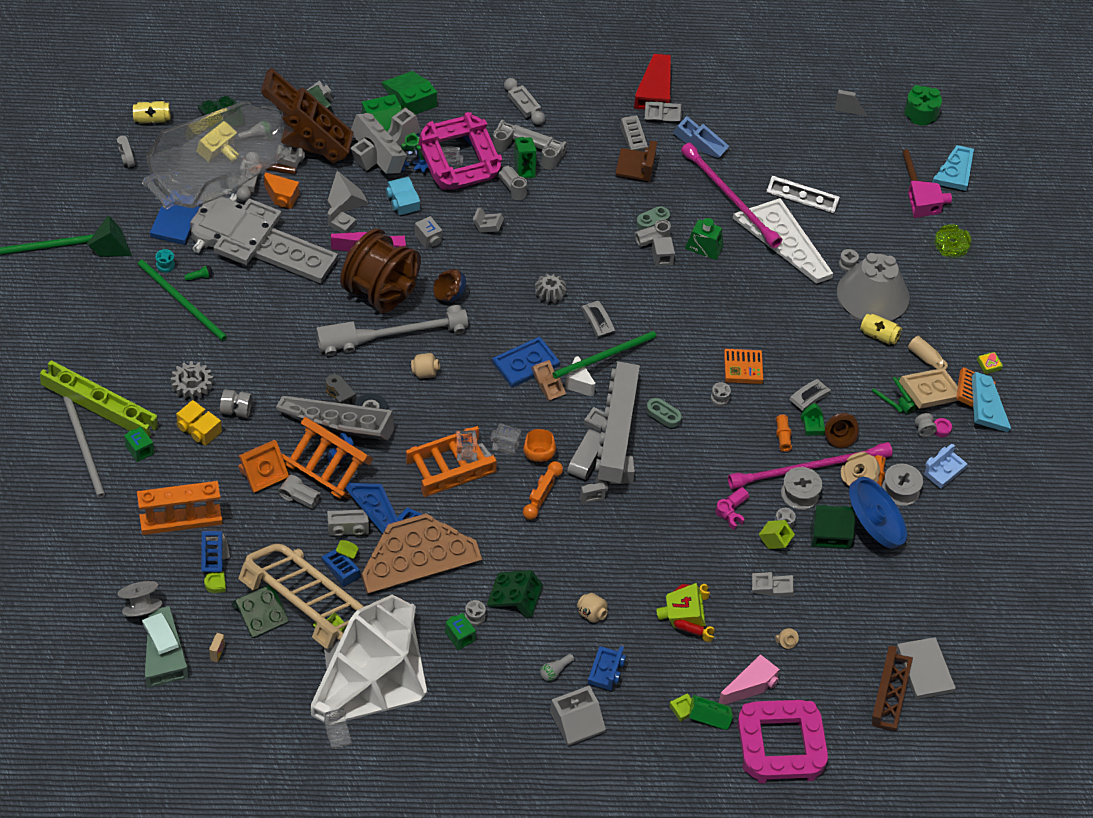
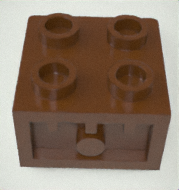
[615,140,657,181]

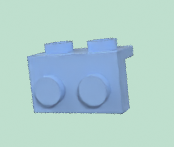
[924,444,968,489]

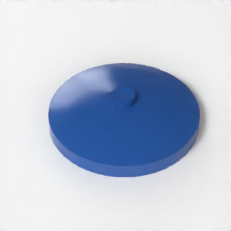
[849,477,907,549]

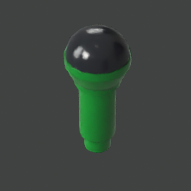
[184,266,213,281]

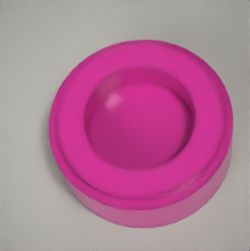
[934,418,952,437]

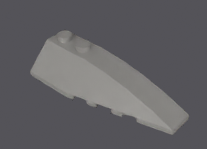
[276,396,394,440]

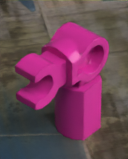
[715,487,749,530]

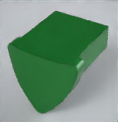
[800,403,825,436]

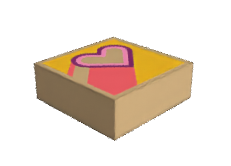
[209,633,225,663]

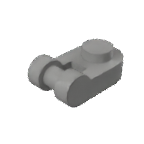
[117,136,135,168]

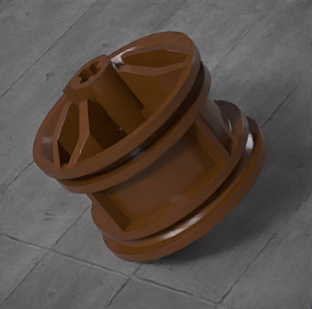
[340,228,421,313]

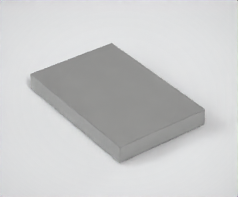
[897,637,956,699]

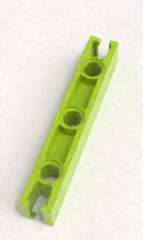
[40,360,158,437]

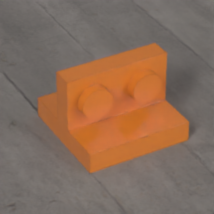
[238,440,289,492]

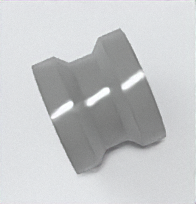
[839,249,859,272]
[710,382,731,406]
[914,413,937,437]
[775,508,796,529]
[465,600,486,626]

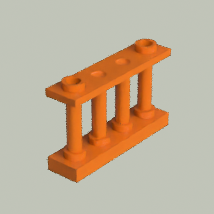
[281,417,374,499]
[406,426,497,497]
[137,481,222,535]

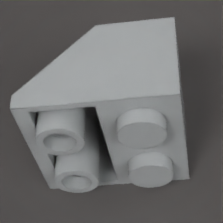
[550,685,606,746]

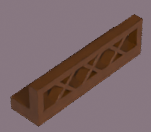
[872,645,913,731]

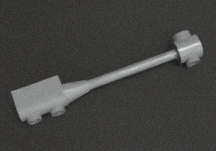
[316,305,468,356]

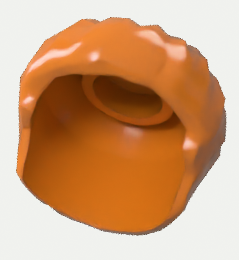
[523,429,557,462]

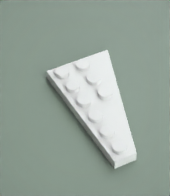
[733,198,833,284]

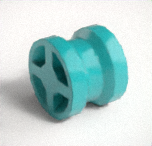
[155,249,175,273]

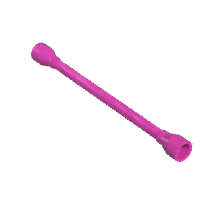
[681,143,783,248]
[728,442,892,490]

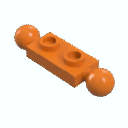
[523,461,563,520]

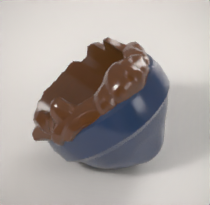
[433,269,466,303]

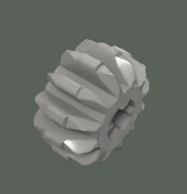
[535,273,566,304]

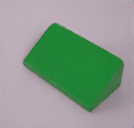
[689,695,733,730]

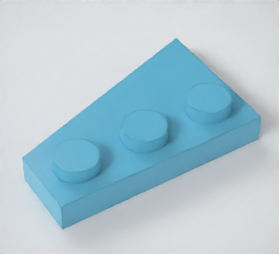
[932,145,974,191]
[972,372,1011,432]

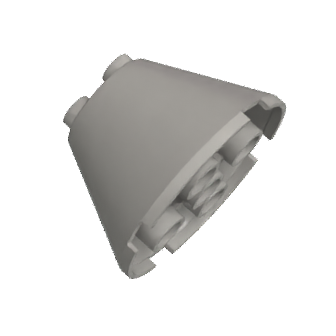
[837,253,910,322]

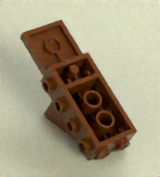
[260,67,354,164]

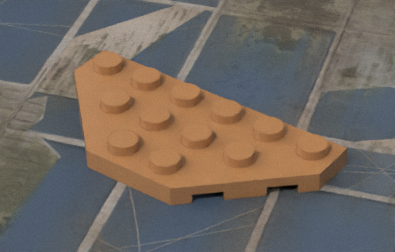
[361,513,482,594]

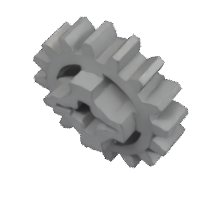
[171,361,213,400]

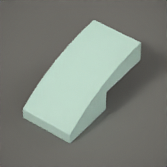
[142,613,179,655]

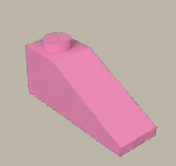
[719,655,780,705]

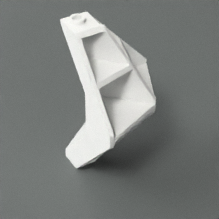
[311,594,427,725]

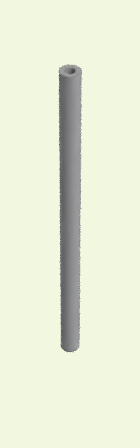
[63,396,105,498]

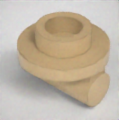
[775,628,799,649]

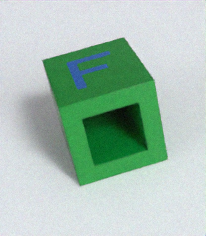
[124,427,154,462]
[445,613,476,650]

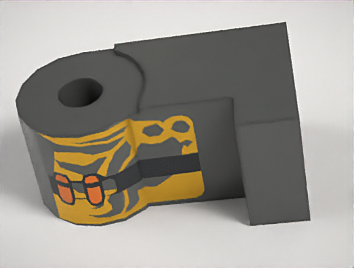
[326,374,356,405]

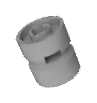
[220,389,252,418]

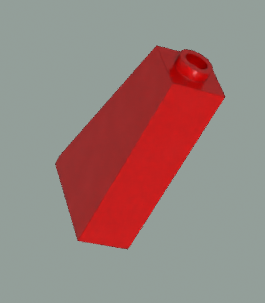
[634,54,671,110]

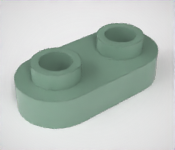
[637,207,670,230]
[646,398,682,428]

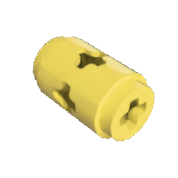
[133,101,171,124]
[860,314,902,345]

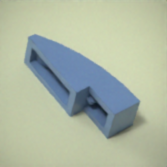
[673,116,729,158]

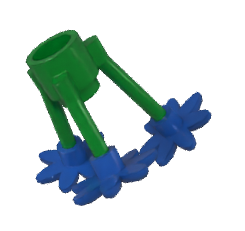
[401,132,429,173]

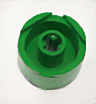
[904,85,942,126]

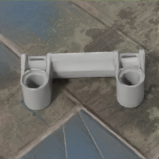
[493,120,567,170]

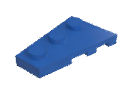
[346,483,399,534]

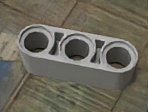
[567,429,603,480]

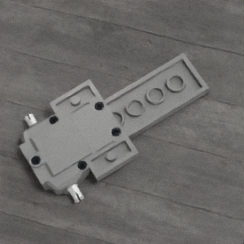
[190,193,338,283]

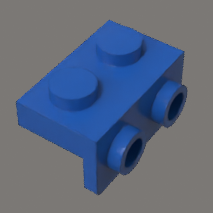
[587,646,626,691]

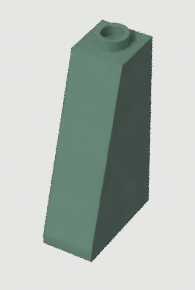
[145,606,188,688]

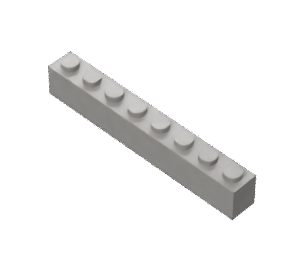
[595,361,640,483]

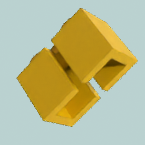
[176,400,222,446]

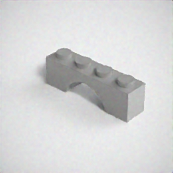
[351,108,421,171]
[351,113,407,174]

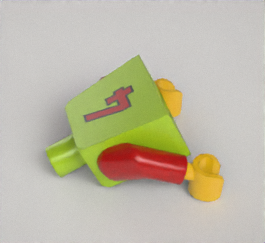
[657,583,715,642]

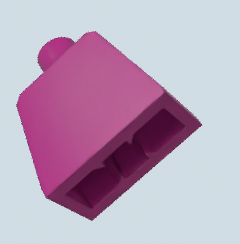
[908,181,952,218]

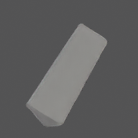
[766,176,840,214]

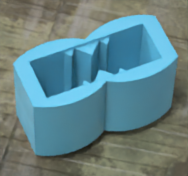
[386,177,420,215]

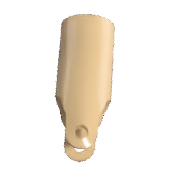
[908,336,948,369]

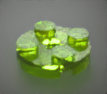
[934,224,971,256]

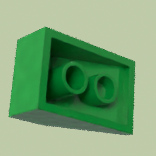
[382,71,437,115]
[362,94,402,147]

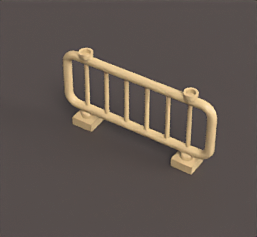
[238,544,364,649]

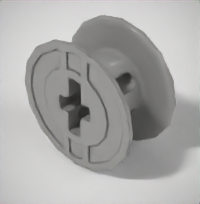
[882,464,923,506]
[781,467,822,510]
[117,581,163,616]

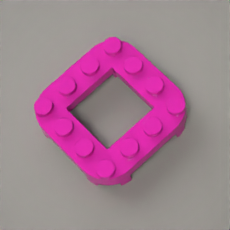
[419,112,502,190]
[737,700,828,783]

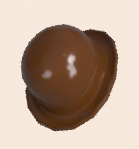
[825,413,859,448]

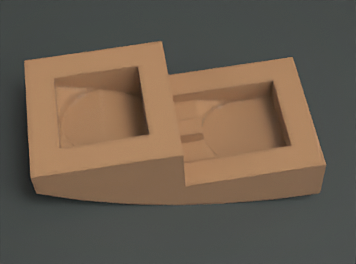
[531,360,566,401]

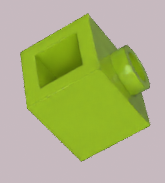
[758,520,795,549]

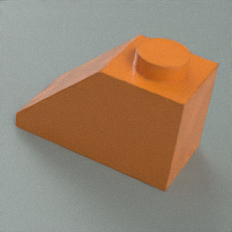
[264,172,299,209]

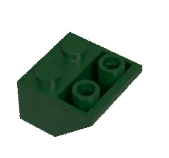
[810,505,855,549]

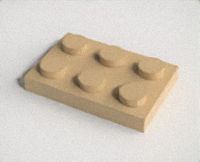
[899,368,959,409]

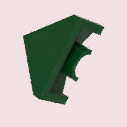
[86,216,132,256]

